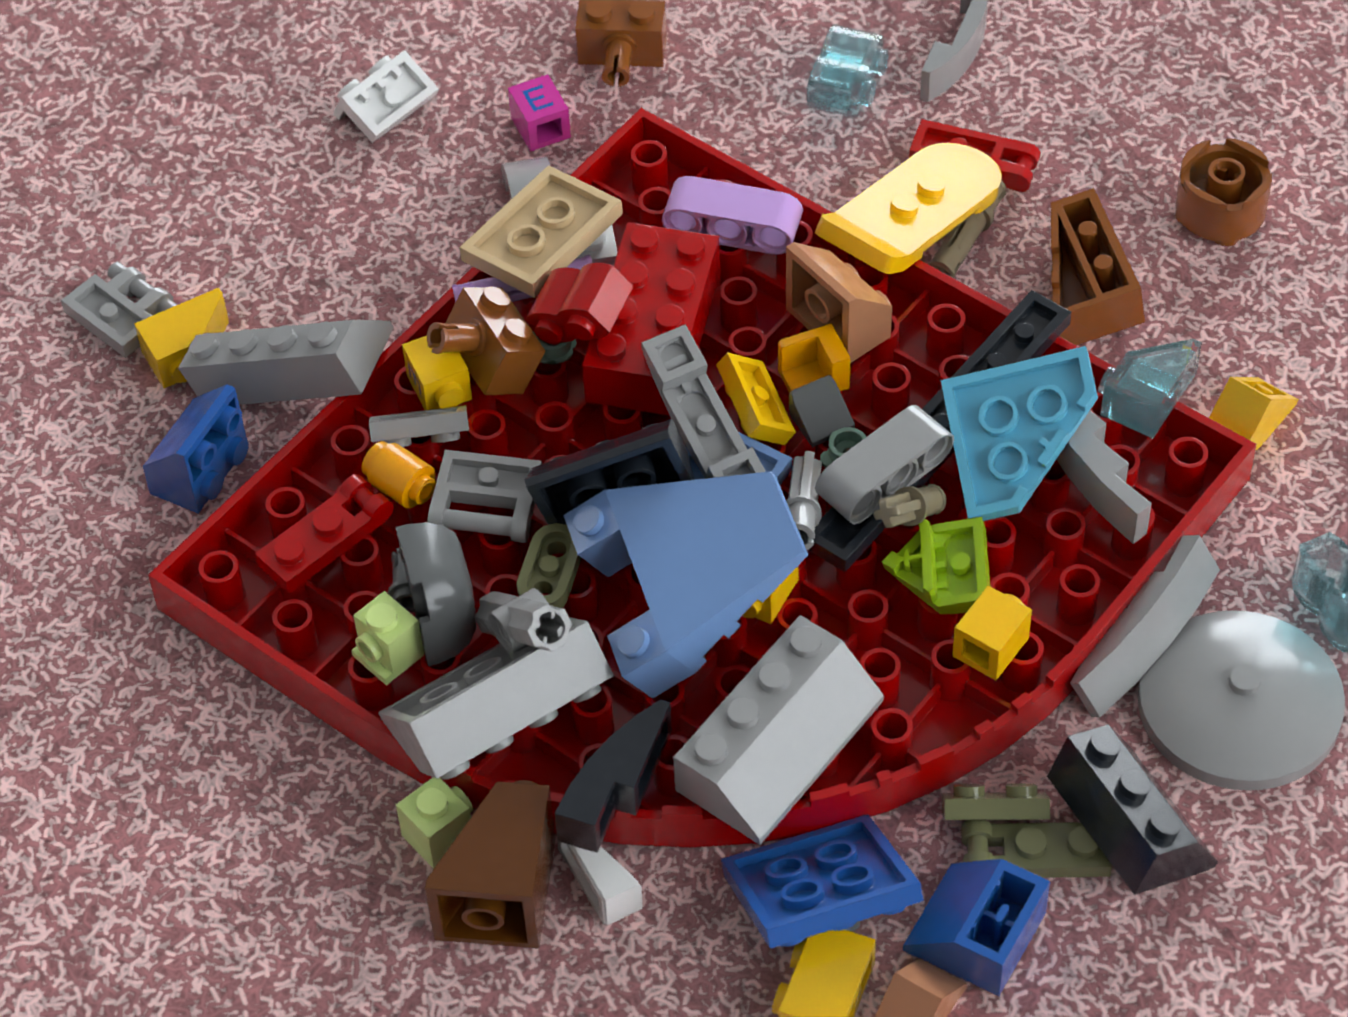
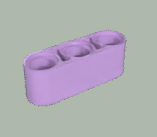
[661,176,803,255]

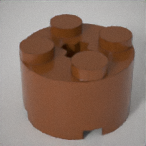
[1175,138,1272,246]

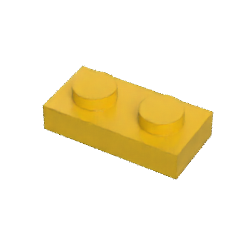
[716,352,796,445]

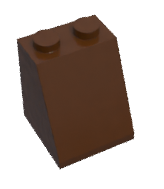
[425,780,556,949]

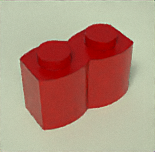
[525,263,634,345]

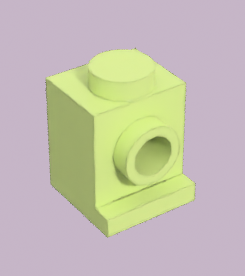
[351,591,424,685]

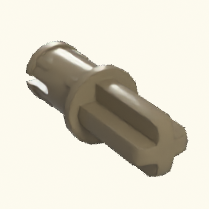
[874,484,946,528]

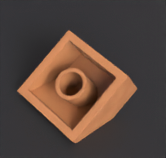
[786,242,892,363]

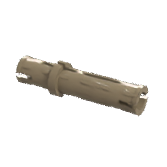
[928,180,1007,278]

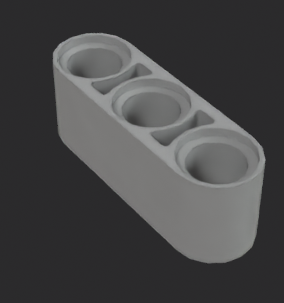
[815,405,954,524]

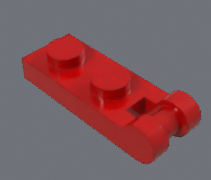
[909,119,1041,192]
[255,474,394,594]

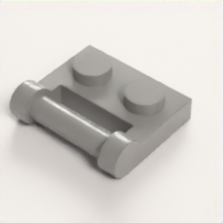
[427,450,542,543]

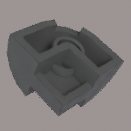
[396,522,477,666]

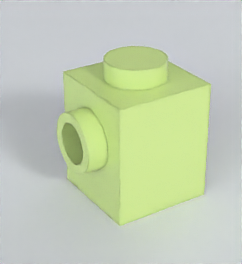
[396,777,473,869]

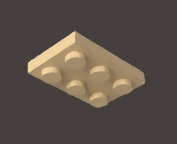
[459,165,623,298]

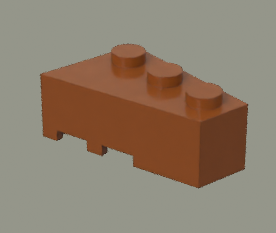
[1051,188,1145,345]

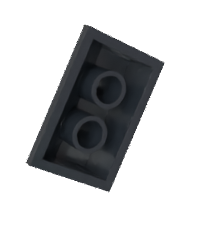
[524,419,695,525]
[1047,725,1218,895]

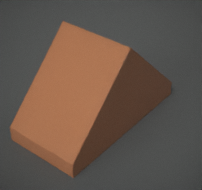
[875,958,967,1017]

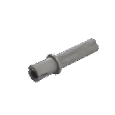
[786,451,822,550]

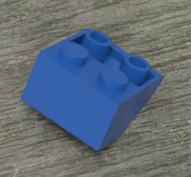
[142,384,249,514]
[903,859,1050,996]

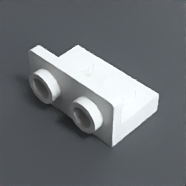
[333,50,439,143]

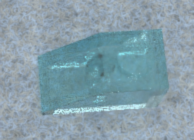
[1098,339,1202,438]

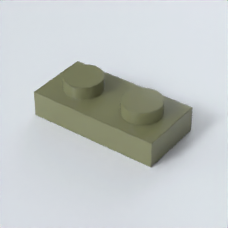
[942,783,1050,820]

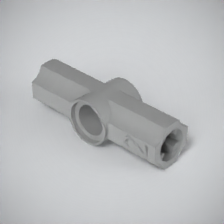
[474,588,572,654]

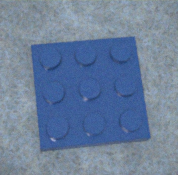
[721,814,924,949]

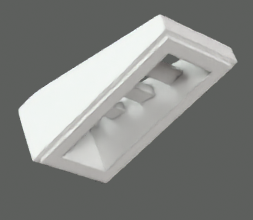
[557,841,642,926]

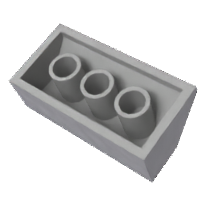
[178,320,394,405]
[674,615,884,845]
[378,617,614,780]

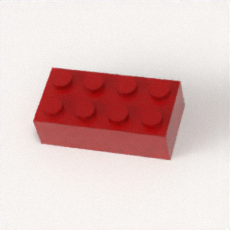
[582,222,720,415]

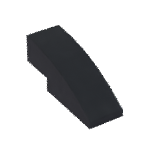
[554,700,672,853]

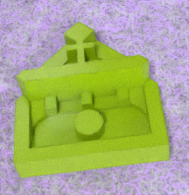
[882,517,990,614]

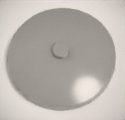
[1138,610,1345,791]

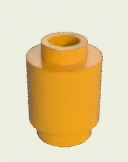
[361,441,436,509]

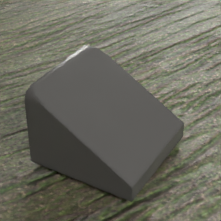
[789,375,855,447]

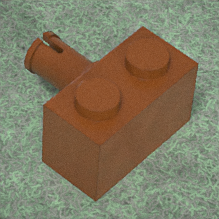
[575,0,667,87]
[427,286,545,395]

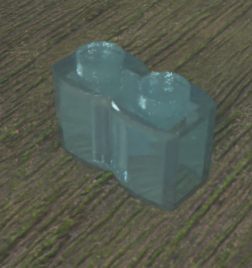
[807,24,889,118]
[1292,532,1348,653]

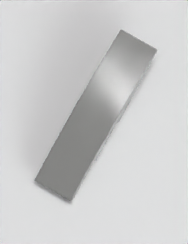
[1056,411,1152,544]
[1070,535,1220,717]

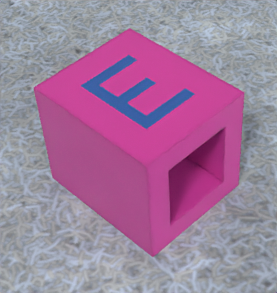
[508,74,571,152]

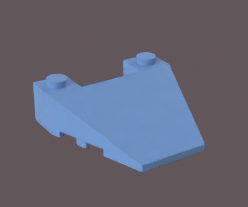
[563,471,808,699]

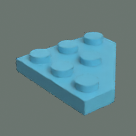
[941,346,1098,521]

